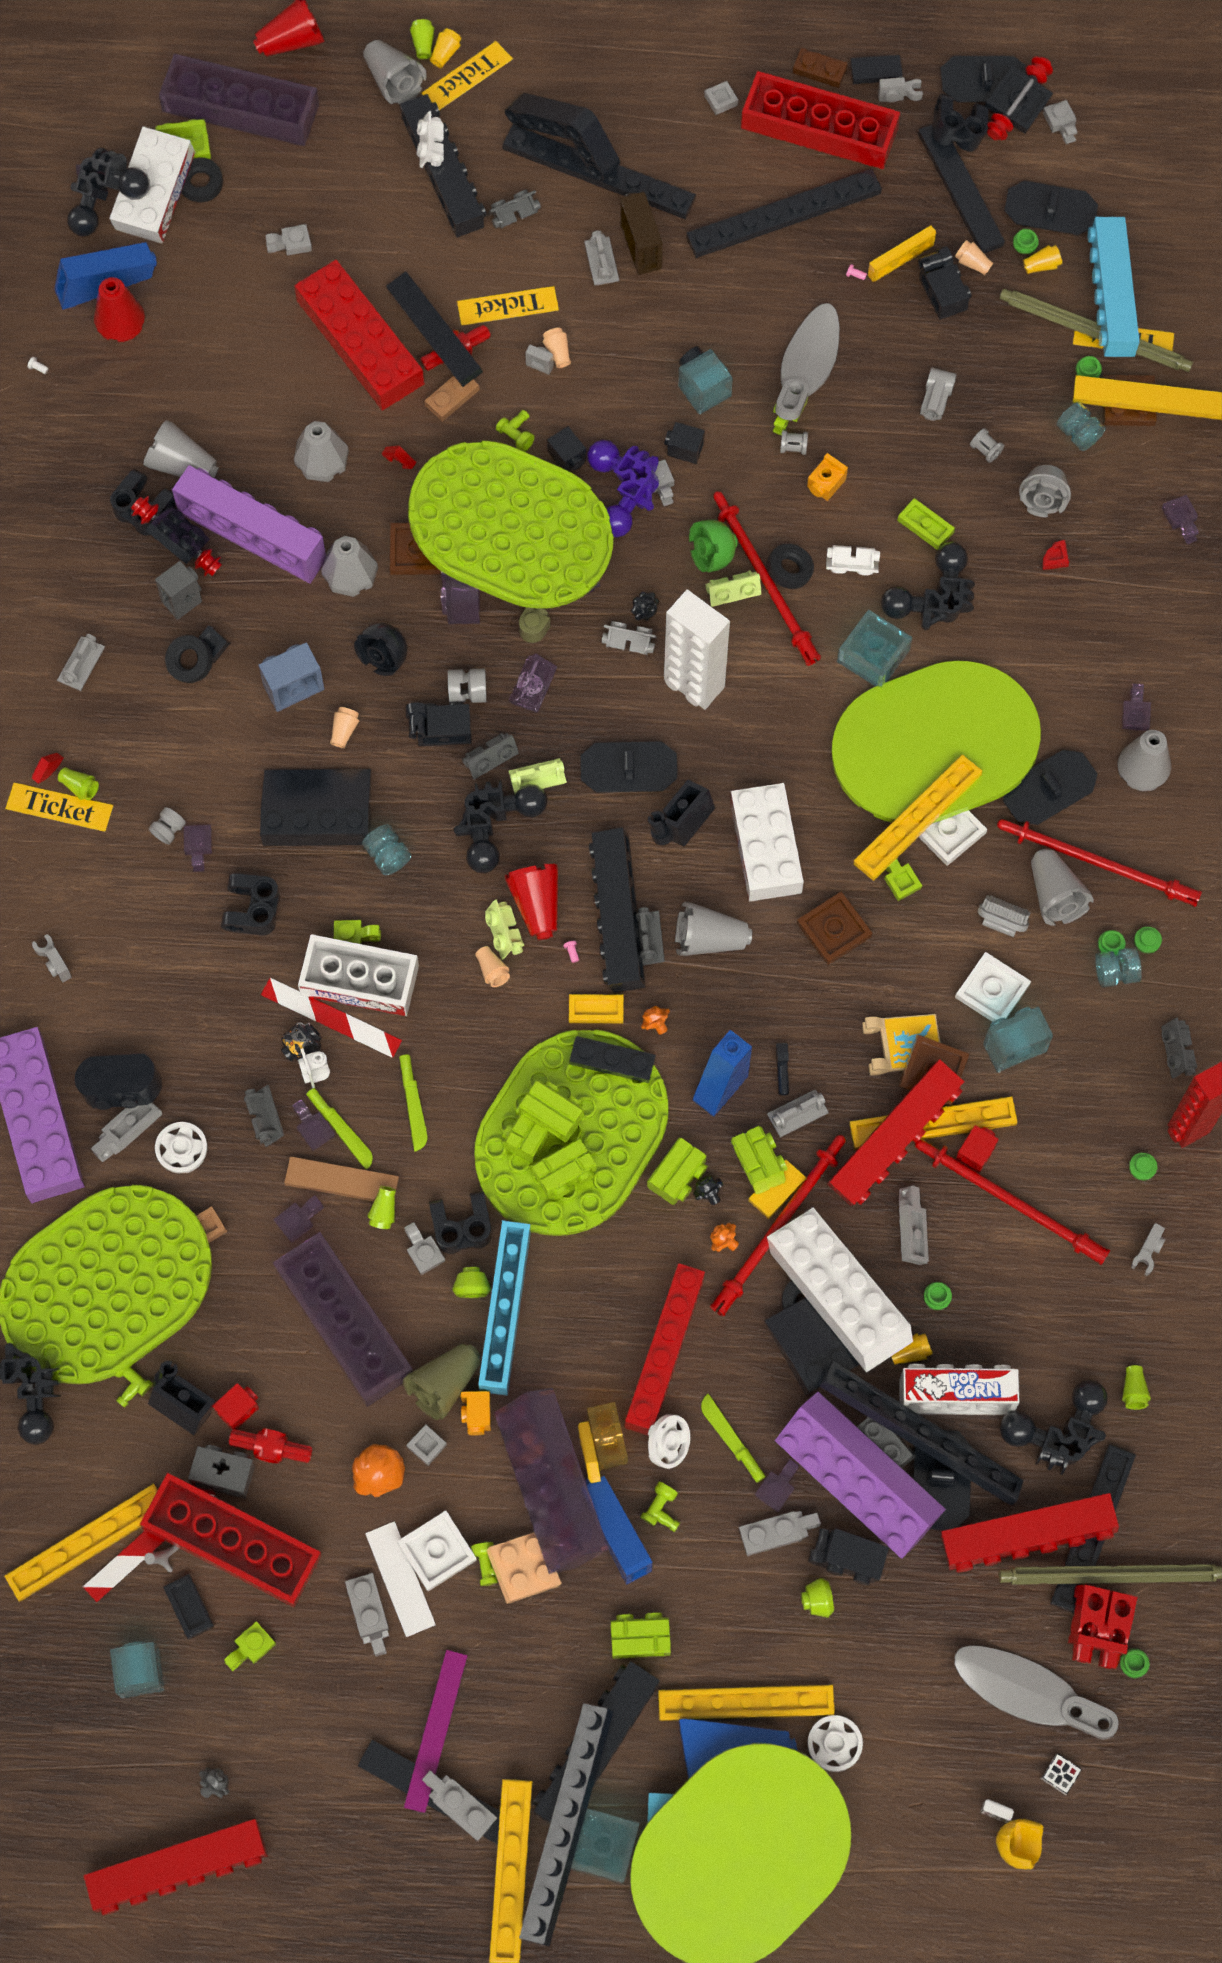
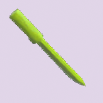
[399,1054,427,1152]
[306,1088,373,1170]
[701,1394,766,1483]

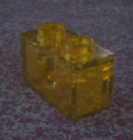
[587,1402,628,1470]

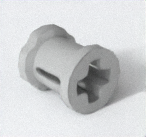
[970,428,1004,463]
[780,430,808,455]

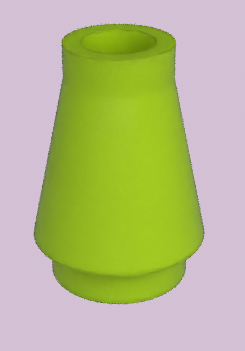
[410,19,434,59]
[58,767,99,800]
[367,1186,396,1229]
[1122,1365,1151,1410]

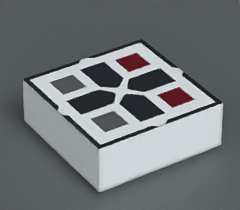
[1041,1753,1082,1795]
[980,1799,1014,1823]

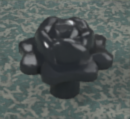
[631,591,659,621]
[693,1176,724,1205]

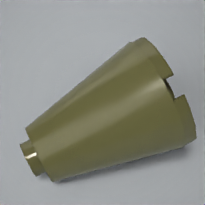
[403,1344,480,1420]

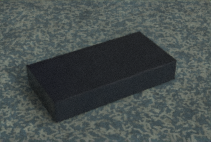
[850,55,903,84]
[163,1574,214,1640]

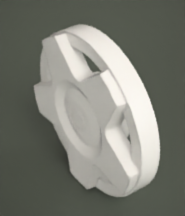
[155,1122,207,1173]
[648,1414,690,1468]
[808,1715,863,1772]

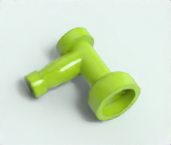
[496,410,535,452]
[113,1357,153,1408]
[640,1481,680,1532]
[471,1542,498,1586]

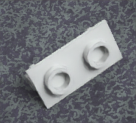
[417,111,444,168]
[826,545,880,575]
[298,1049,330,1088]

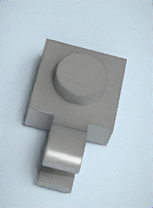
[878,77,923,102]
[1043,100,1077,144]
[265,224,312,256]
[653,460,674,506]
[32,934,72,983]
[404,1222,445,1275]
[1131,1223,1166,1276]

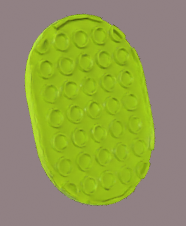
[408,441,613,609]
[832,661,1041,823]
[475,1029,668,1236]
[0,1185,212,1384]
[631,1743,851,1963]

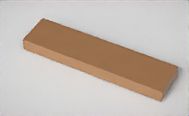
[284,1157,399,1201]

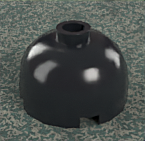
[354,622,408,676]

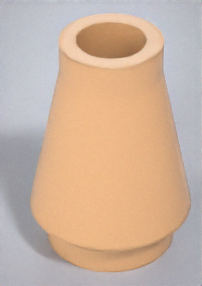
[955,240,994,276]
[542,328,571,368]
[330,707,359,748]
[475,946,510,987]

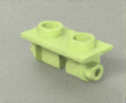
[705,570,761,607]
[509,758,567,794]
[485,900,524,960]

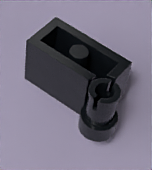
[918,246,971,320]
[405,702,471,746]
[648,780,715,847]
[148,1361,215,1435]
[808,1528,889,1586]

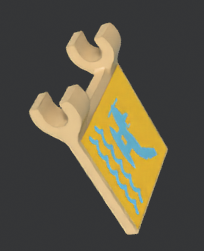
[862,1014,940,1075]

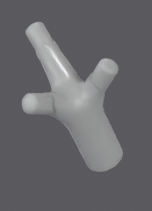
[145,1546,179,1572]

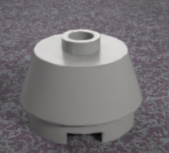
[1019,465,1071,517]

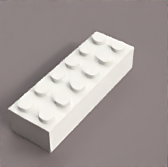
[664,589,730,710]
[767,1208,913,1372]

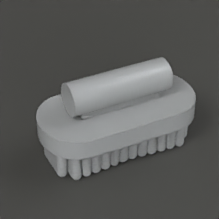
[977,895,1031,938]

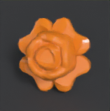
[641,1006,670,1035]
[710,1223,739,1252]

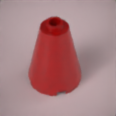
[253,0,325,57]
[94,277,145,342]
[504,864,558,940]

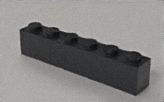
[400,94,487,238]
[589,827,646,993]
[532,1661,660,1824]

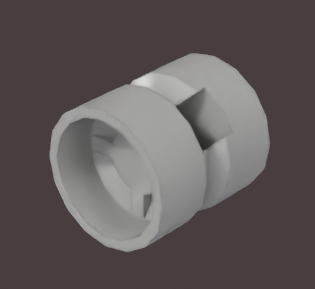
[448,668,487,704]

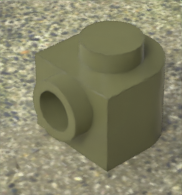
[519,608,551,643]

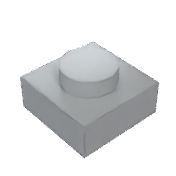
[705,81,738,115]
[526,345,554,375]
[406,1424,447,1466]

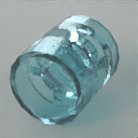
[1056,402,1106,451]
[362,824,412,875]
[1095,947,1142,988]

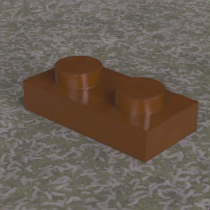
[793,48,848,88]

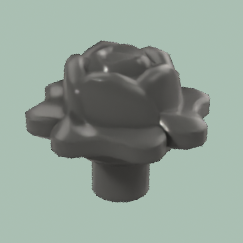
[199,1767,229,1798]

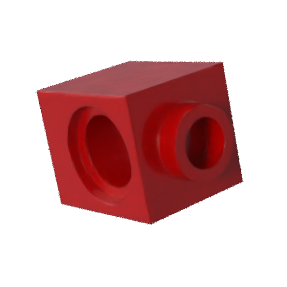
[956,1125,999,1174]
[212,1383,259,1430]

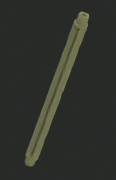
[1000,289,1193,372]
[998,1564,1222,1585]

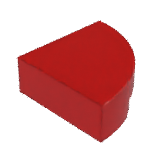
[381,446,417,469]
[1042,540,1069,570]
[32,753,64,784]

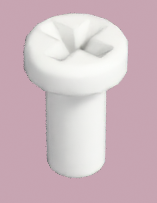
[27,357,49,374]

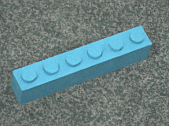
[1088,217,1140,357]
[478,1221,531,1396]

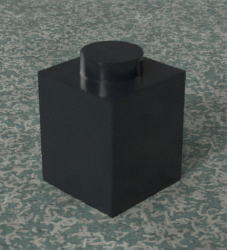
[664,422,705,464]
[547,426,586,471]

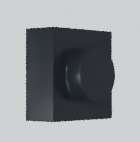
[199,625,231,663]

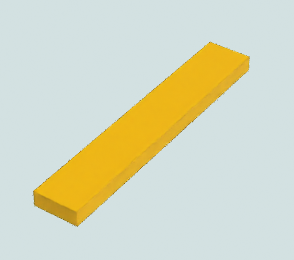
[1073,375,1222,420]
[854,754,982,881]
[849,1096,1018,1150]
[4,1484,158,1602]
[658,1685,834,1721]
[489,1779,532,1963]

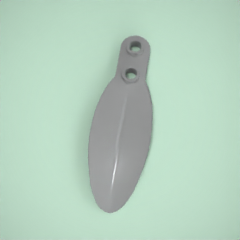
[775,303,839,420]
[954,1646,1118,1739]

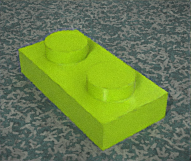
[897,498,955,550]

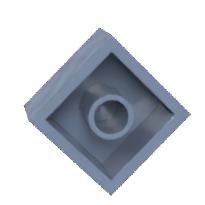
[259,642,325,712]

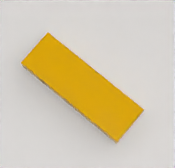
[868,225,936,282]

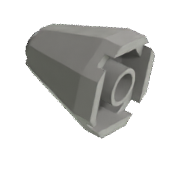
[294,421,349,482]
[321,536,378,597]

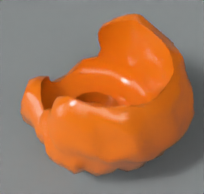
[352,1444,405,1497]

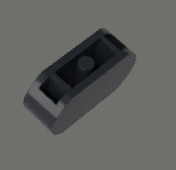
[74,1053,162,1110]

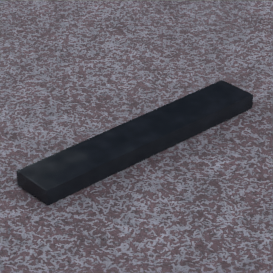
[918,124,1005,253]
[386,271,483,387]
[1050,1444,1136,1614]
[358,1740,500,1845]

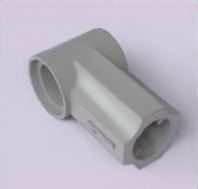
[920,367,957,421]

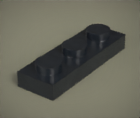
[569,1036,656,1083]

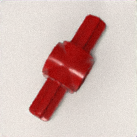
[420,325,491,371]
[229,1429,313,1464]

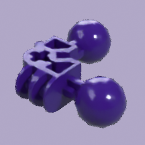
[587,440,659,538]

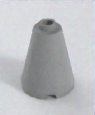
[364,40,427,105]
[143,420,219,478]
[1118,730,1171,791]
[1031,849,1094,926]
[675,901,752,956]

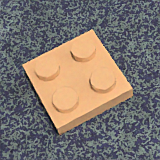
[487,1530,561,1604]

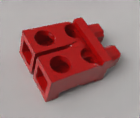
[1068,1584,1138,1669]

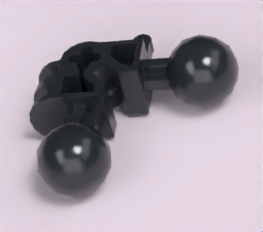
[67,148,150,237]
[881,542,975,630]
[454,780,548,874]
[0,1343,61,1445]
[1000,1380,1108,1475]

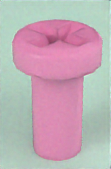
[846,264,867,280]
[563,941,579,963]

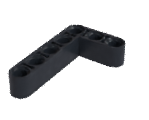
[504,93,620,181]

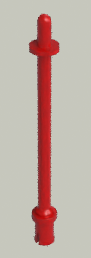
[713,491,821,666]
[997,819,1202,908]
[710,1135,846,1317]
[915,1139,1111,1265]

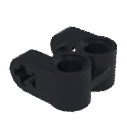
[932,94,989,152]
[110,469,176,535]
[221,873,280,936]
[429,1191,492,1254]

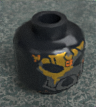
[281,1022,322,1062]

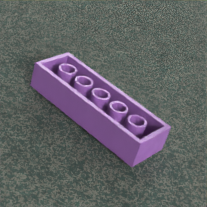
[172,465,326,583]
[0,1027,85,1203]
[775,1392,946,1559]

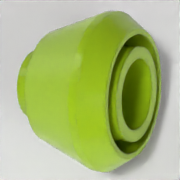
[453,1267,491,1298]
[801,1578,834,1618]

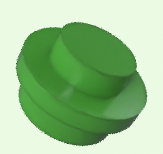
[1013,229,1039,254]
[1076,356,1102,378]
[1134,927,1162,953]
[1098,930,1125,957]
[1129,1153,1157,1180]
[924,1282,952,1310]
[1120,1648,1149,1678]

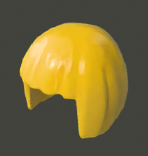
[996,1819,1043,1870]

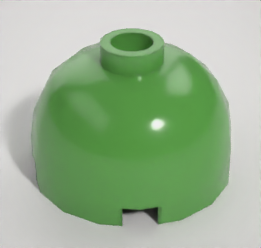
[689,520,737,573]

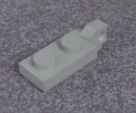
[91,1102,162,1162]
[899,1186,929,1265]
[739,1511,821,1556]
[345,1573,389,1657]
[422,1771,497,1842]

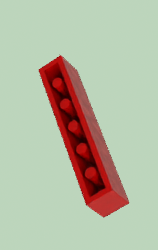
[827,1059,964,1206]
[1168,1062,1222,1148]
[625,1263,705,1436]
[941,1493,1119,1573]
[83,1819,268,1915]

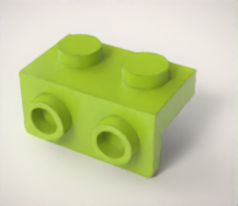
[155,119,211,159]

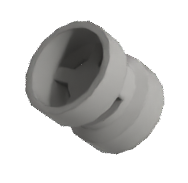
[149,807,186,845]

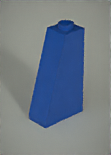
[54,242,157,309]
[693,1030,752,1117]
[579,1476,653,1585]
[679,1719,797,1779]

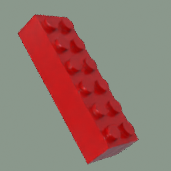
[741,71,900,170]
[294,260,424,411]
[140,1473,321,1608]

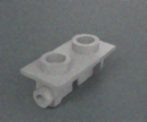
[584,231,619,286]
[602,621,657,655]
[57,634,105,691]
[767,1089,829,1138]

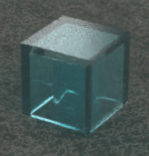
[678,349,733,415]
[110,1642,164,1699]

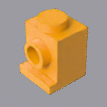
[807,453,848,501]
[461,1391,491,1435]

